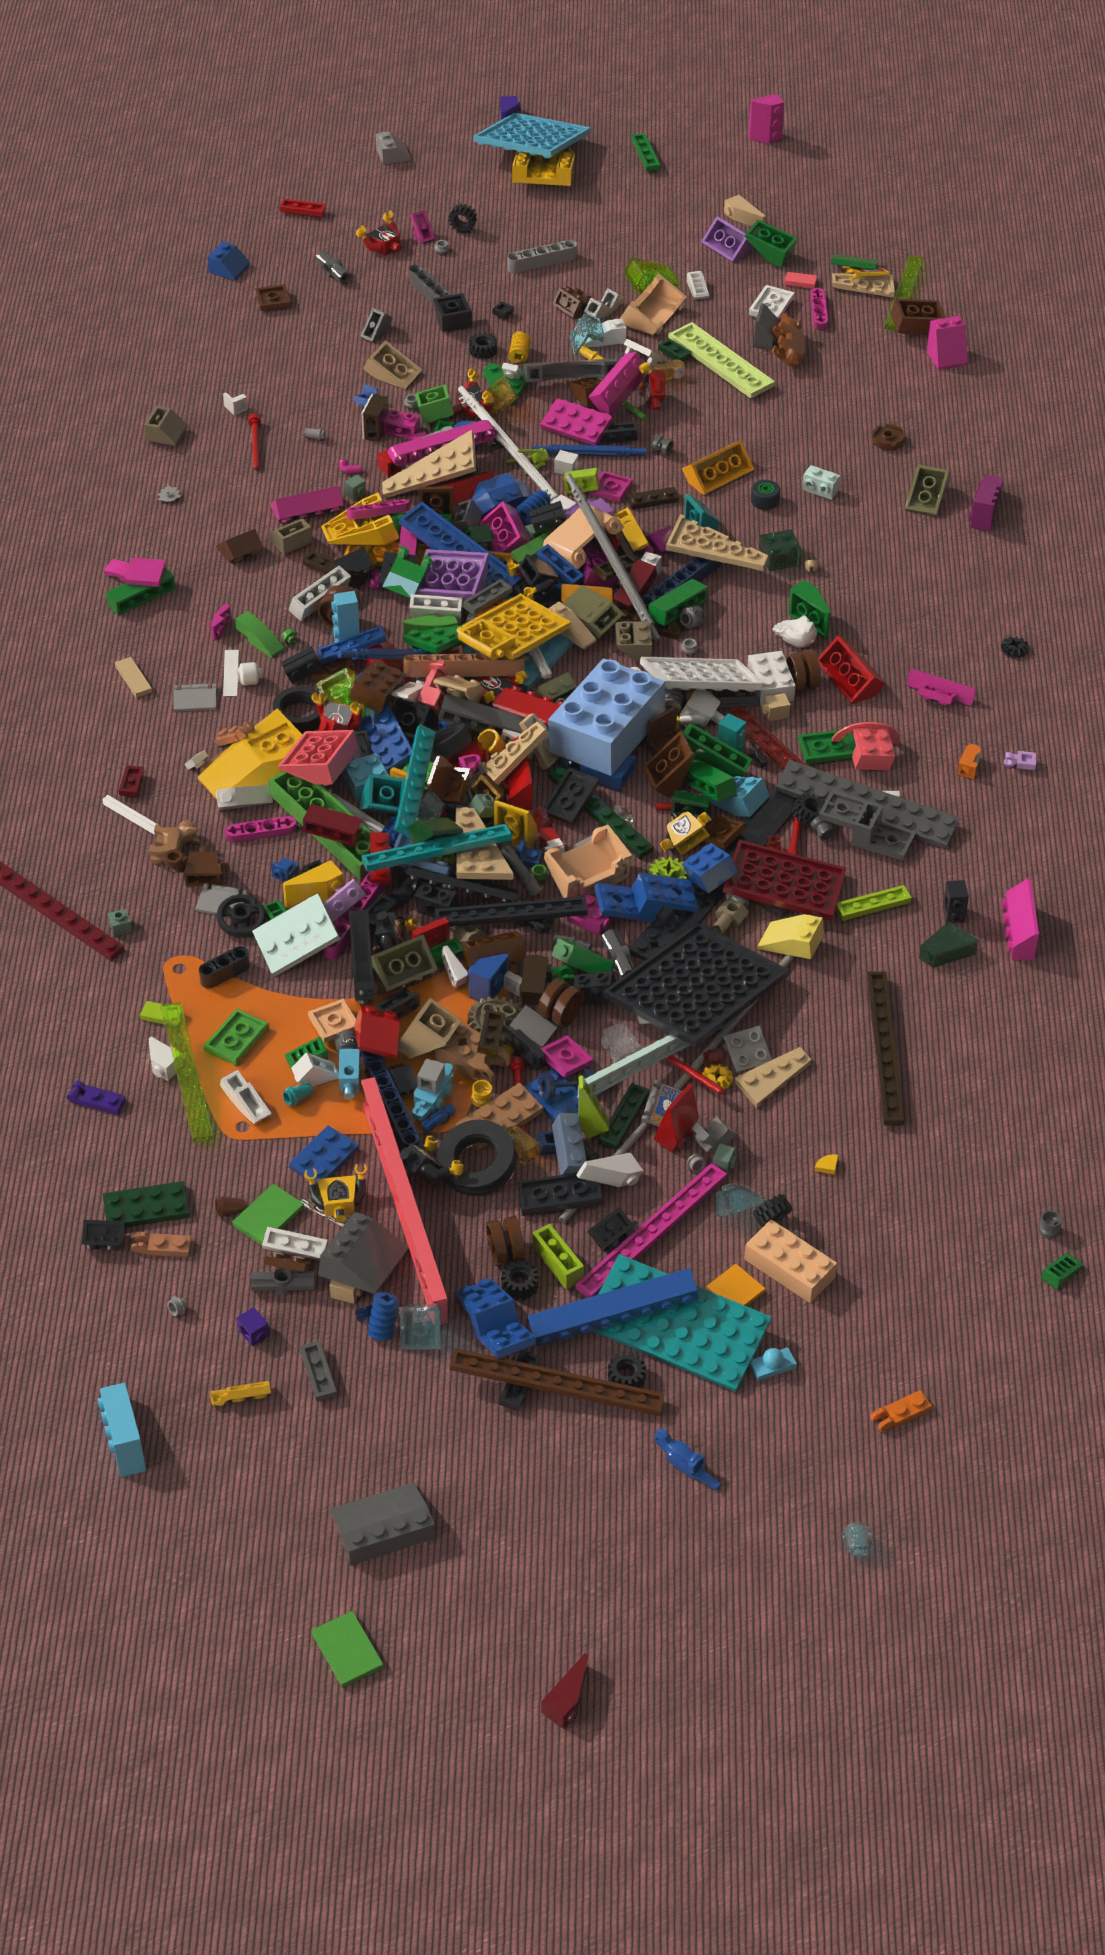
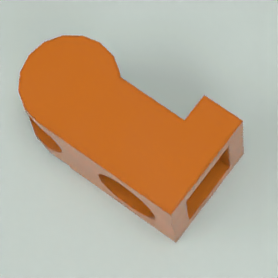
[957,744,981,779]

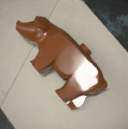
[772,313,806,367]

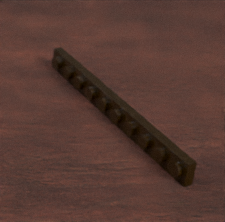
[867,971,904,1125]

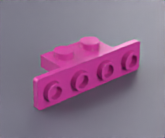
[906,669,976,706]

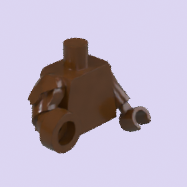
[164,846,230,886]

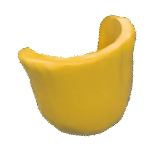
[478,729,506,759]

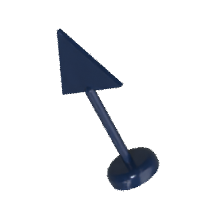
[538,1068,614,1100]

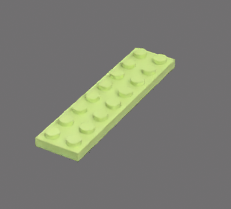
[668,322,775,398]

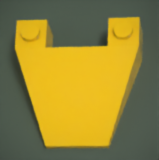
[321,493,400,545]

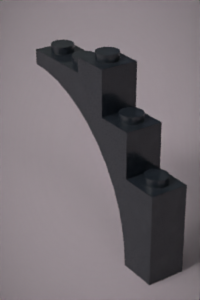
[349,910,374,1004]

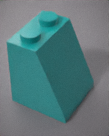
[360,774,405,816]

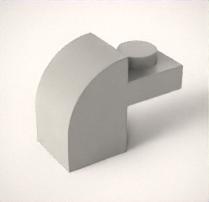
[692,1116,736,1153]

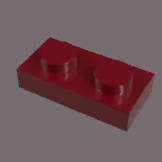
[119,765,145,797]

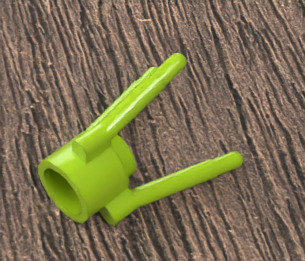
[507,448,549,475]

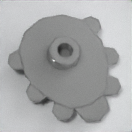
[158,486,181,502]

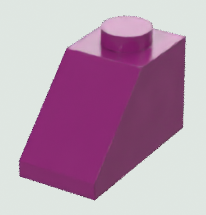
[645,525,673,554]

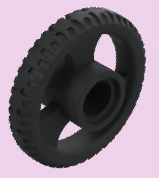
[217,894,266,938]

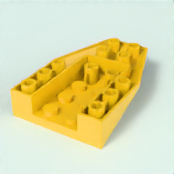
[512,146,575,186]
[198,708,302,799]

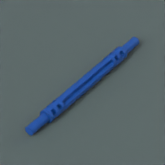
[533,444,646,456]
[337,649,433,659]

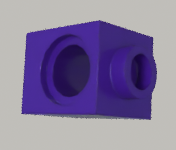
[236,1307,269,1346]

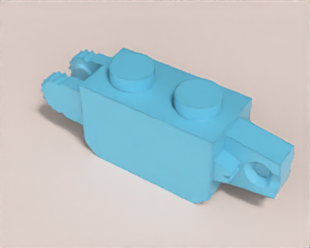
[412,1063,454,1122]

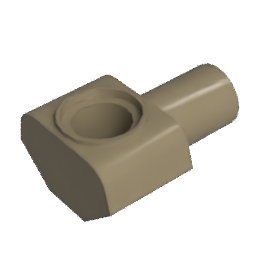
[712,899,749,935]
[451,925,487,944]

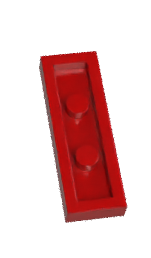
[279,198,326,217]
[369,832,390,884]

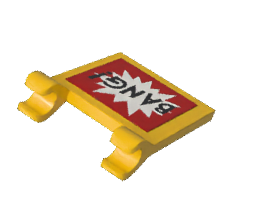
[841,266,890,280]

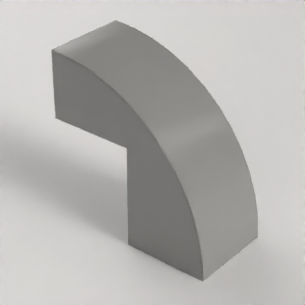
[584,288,624,319]

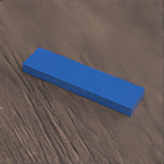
[317,625,387,665]

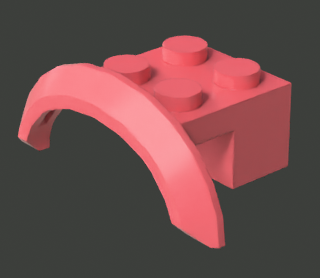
[417,661,449,717]
[832,722,900,771]

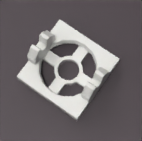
[624,339,664,370]

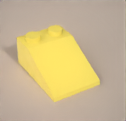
[757,914,824,959]

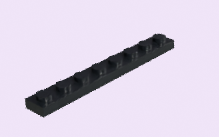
[435,896,588,927]

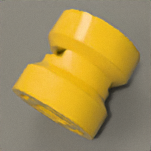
[471,1080,492,1108]

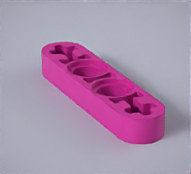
[810,288,828,330]
[347,499,410,519]
[225,816,297,842]

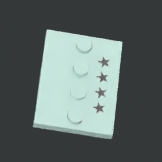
[252,893,340,977]

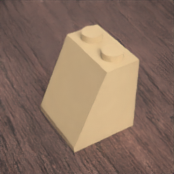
[398,998,462,1059]

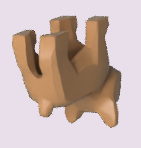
[149,819,200,864]

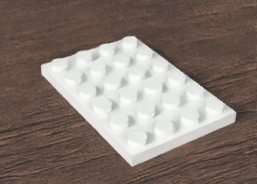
[640,657,763,692]

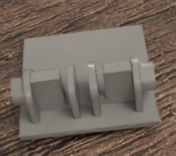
[723,1026,772,1073]

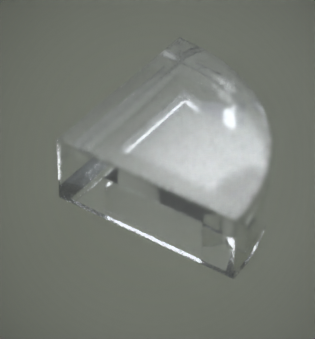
[613,804,635,824]

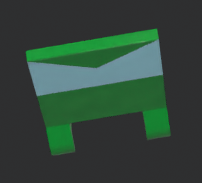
[382,546,433,599]

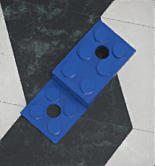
[594,872,698,922]
[453,1279,536,1359]

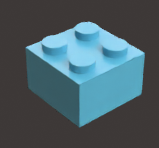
[343,753,389,802]

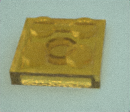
[486,375,518,418]

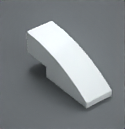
[220,1070,271,1124]

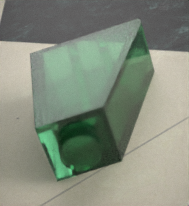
[919,921,979,968]

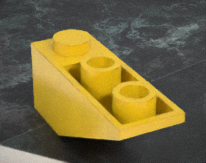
[613,507,649,552]

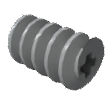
[665,688,686,713]

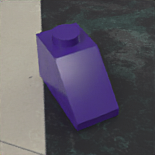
[500,96,521,120]

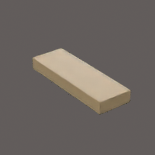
[115,657,152,698]

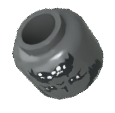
[679,605,705,629]
[335,1029,361,1055]

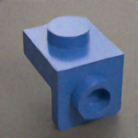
[353,384,378,407]

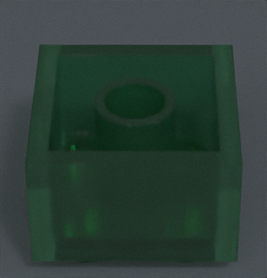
[759,529,802,571]

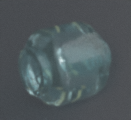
[842,1522,873,1557]

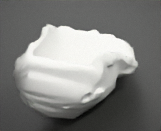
[772,615,817,648]

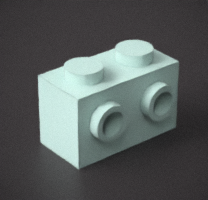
[802,465,840,500]

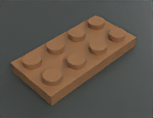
[455,1082,544,1153]

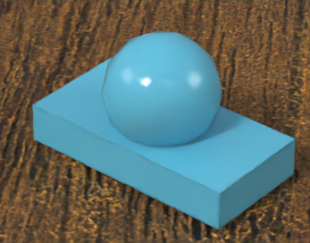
[750,1348,797,1381]

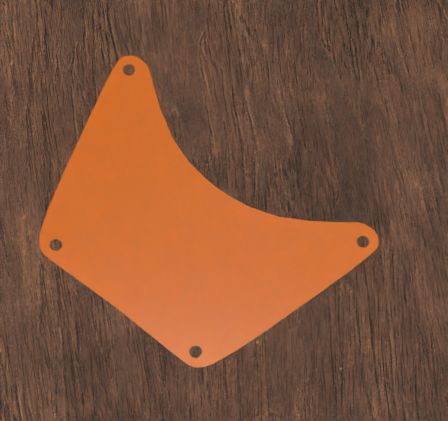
[163,955,516,1140]

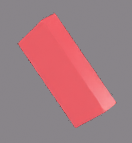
[784,272,817,289]

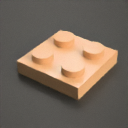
[308,999,356,1043]

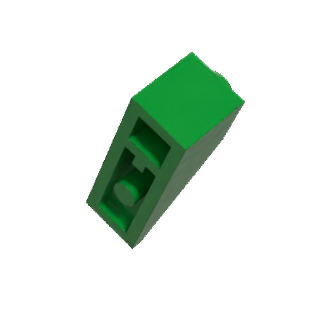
[551,938,615,973]

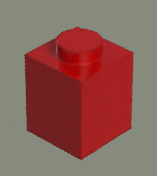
[377,449,402,477]

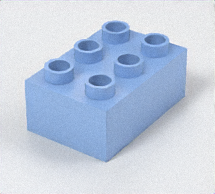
[548,658,665,776]

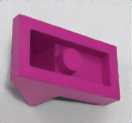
[410,210,435,243]

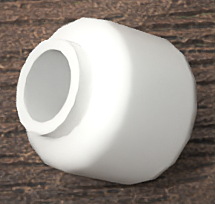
[236,662,262,686]

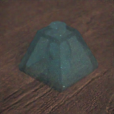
[716,1183,767,1216]
[399,1304,442,1350]

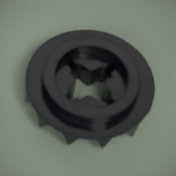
[1001,636,1029,657]

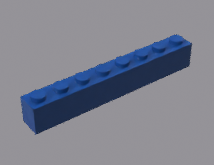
[528,1268,699,1346]

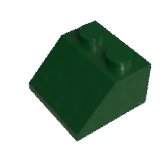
[670,790,711,818]
[408,816,463,844]

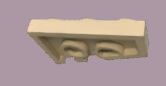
[519,713,559,769]

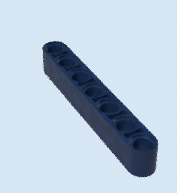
[641,557,721,612]
[361,1050,420,1151]

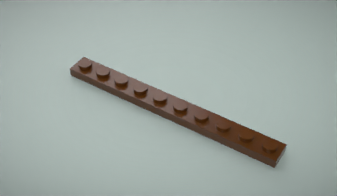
[449,1348,665,1416]

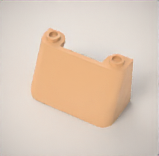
[620,273,687,335]
[543,505,624,569]
[544,825,632,898]

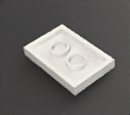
[749,285,794,321]

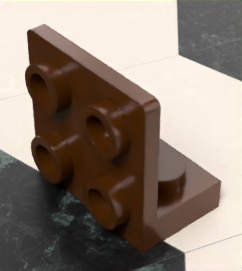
[552,286,594,318]

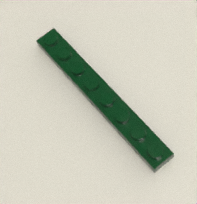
[548,765,654,859]

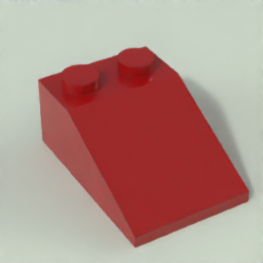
[354,1005,399,1058]
[653,1083,699,1153]

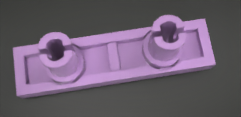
[324,879,366,922]

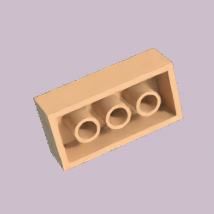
[744,1220,837,1303]

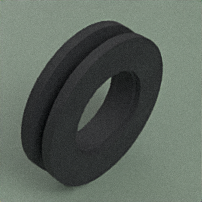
[437,1119,516,1196]

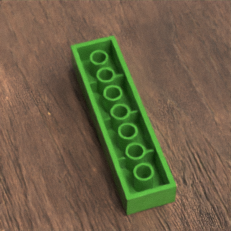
[269,771,371,880]

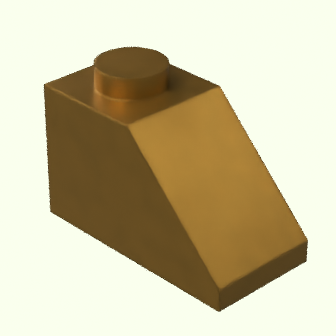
[471,774,504,801]

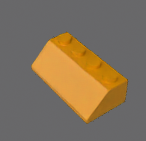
[682,440,755,495]

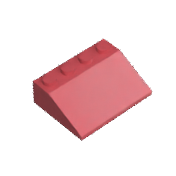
[278,730,359,786]

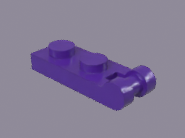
[66,1080,126,1115]

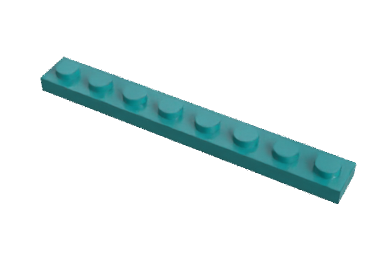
[394,724,436,838]
[362,824,512,872]

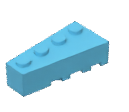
[331,591,360,643]
[97,1383,146,1477]

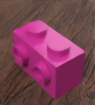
[383,409,420,439]

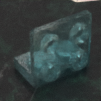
[570,313,605,356]

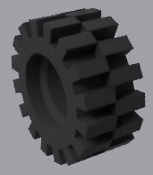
[448,203,477,233]
[469,332,497,359]
[792,793,825,827]
[753,1194,793,1228]
[501,1260,539,1300]
[607,1352,646,1388]

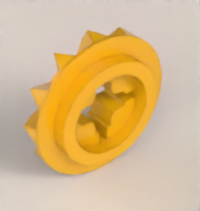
[702,1064,733,1089]

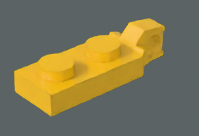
[210,1381,271,1406]

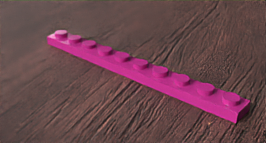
[576,1163,727,1298]

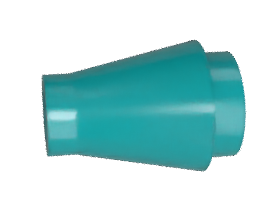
[283,1083,313,1106]

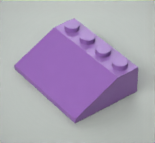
[415,549,490,601]

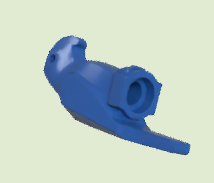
[654,1428,721,1490]

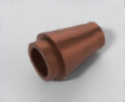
[215,1196,246,1216]

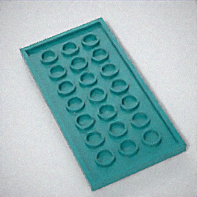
[592,1254,772,1392]

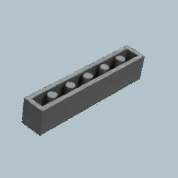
[438,694,548,740]

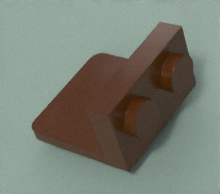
[647,707,680,754]
[427,755,473,805]

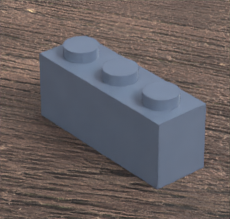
[552,1113,586,1175]

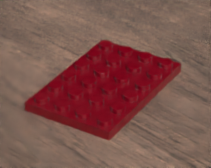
[723,840,846,921]

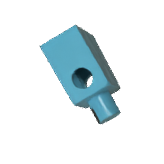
[339,1049,361,1099]

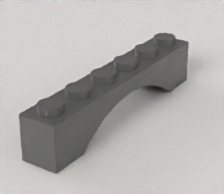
[523,358,618,382]

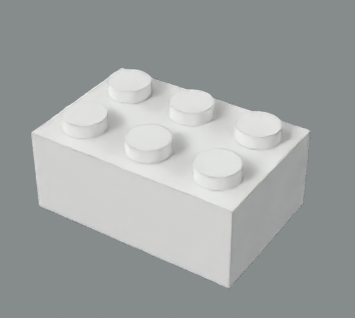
[747,651,795,706]

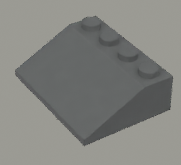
[318,1212,409,1294]
[330,1482,435,1565]

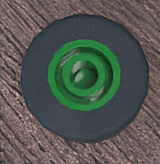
[751,480,780,510]

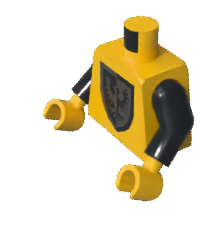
[660,811,712,856]
[304,1164,368,1223]

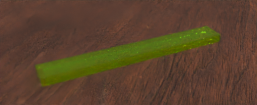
[884,255,924,331]
[161,1002,213,1142]

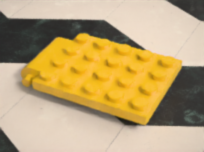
[457,593,571,660]

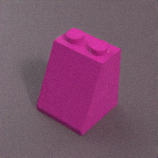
[927,316,968,370]

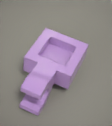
[1004,751,1036,770]

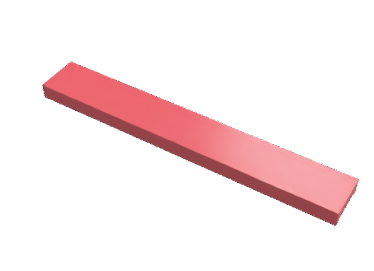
[361,1077,448,1326]

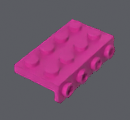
[540,398,614,446]

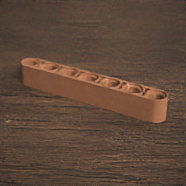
[404,654,525,677]

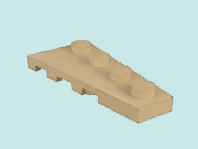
[832,273,894,298]
[480,722,549,785]
[735,1047,811,1109]

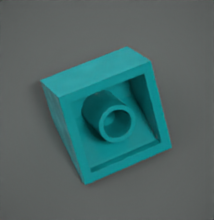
[684,493,719,531]

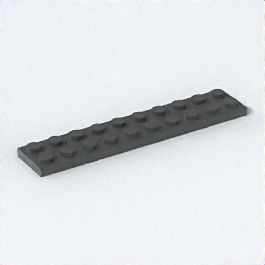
[776,760,960,849]

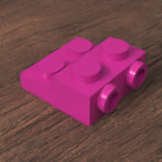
[567,893,618,935]

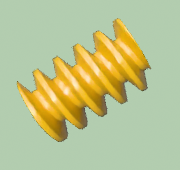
[508,331,531,363]

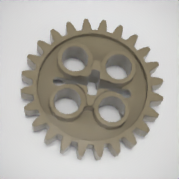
[467,996,524,1047]

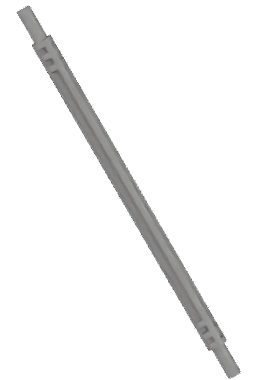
[565,474,661,642]

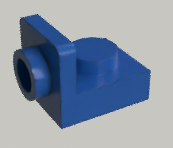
[515,840,543,867]
[271,857,299,882]

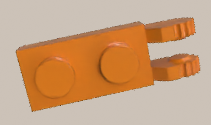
[870,1390,932,1432]

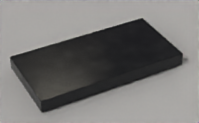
[518,1173,603,1216]

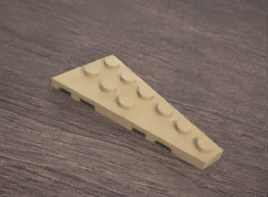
[382,430,476,499]
[666,514,768,571]
[456,807,513,880]

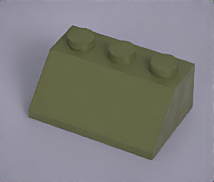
[371,935,438,993]

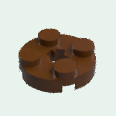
[872,424,905,451]

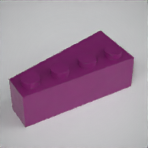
[969,474,1004,531]
[579,536,618,589]

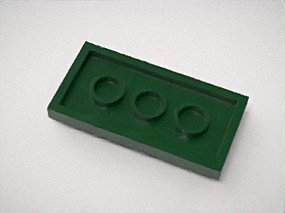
[103,1181,189,1228]

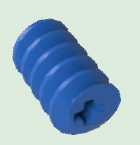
[517,490,552,524]
[367,1292,400,1341]

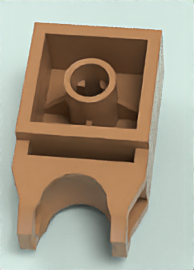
[435,1022,511,1083]

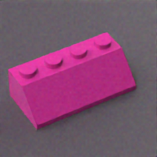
[588,352,645,416]
[270,486,344,523]
[1001,879,1039,960]

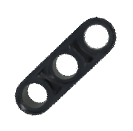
[199,946,250,988]

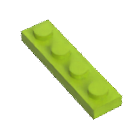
[835,885,912,921]

